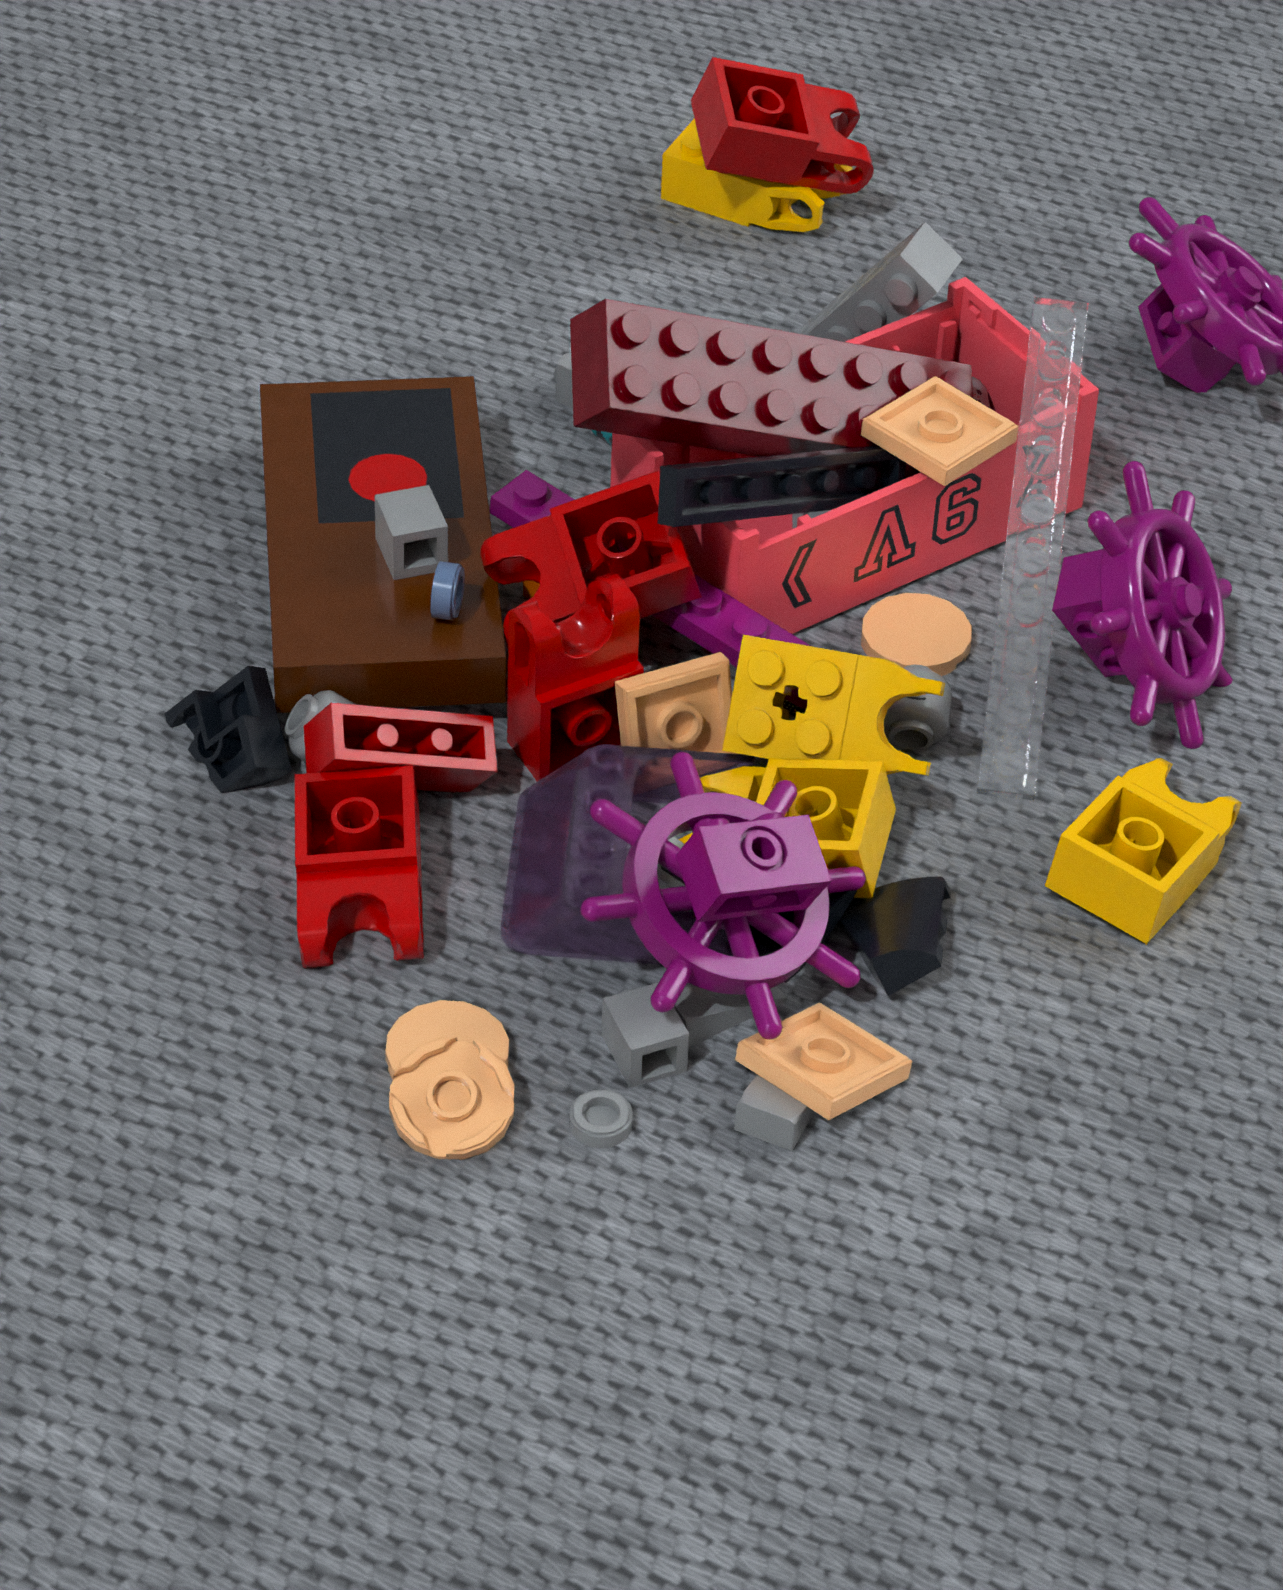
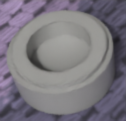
[569,1090,633,1148]

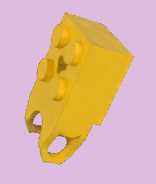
[661,119,853,232]
[722,635,945,776]
[678,758,896,898]
[1045,758,1242,944]

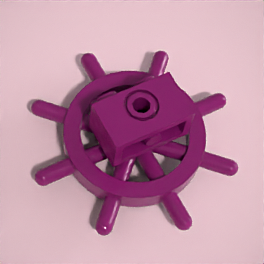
[1129,197,1283,393]
[1052,461,1233,749]
[580,752,866,1040]

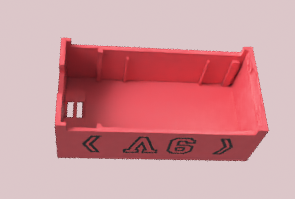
[610,277,1099,634]

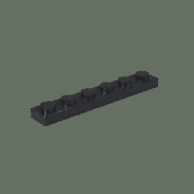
[657,445,906,527]

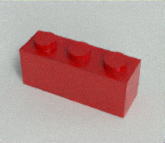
[303,703,498,793]

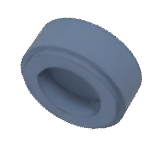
[430,561,465,621]

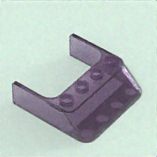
[500,744,755,965]

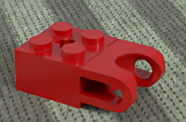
[691,57,874,194]
[480,471,702,646]
[507,574,644,784]
[294,765,424,968]

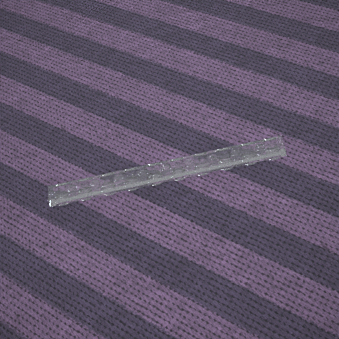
[976,297,1089,802]

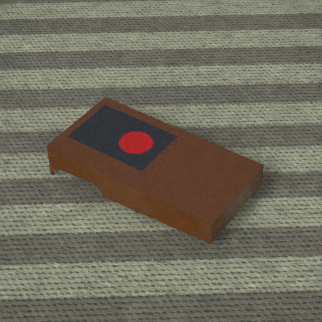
[260,376,506,713]

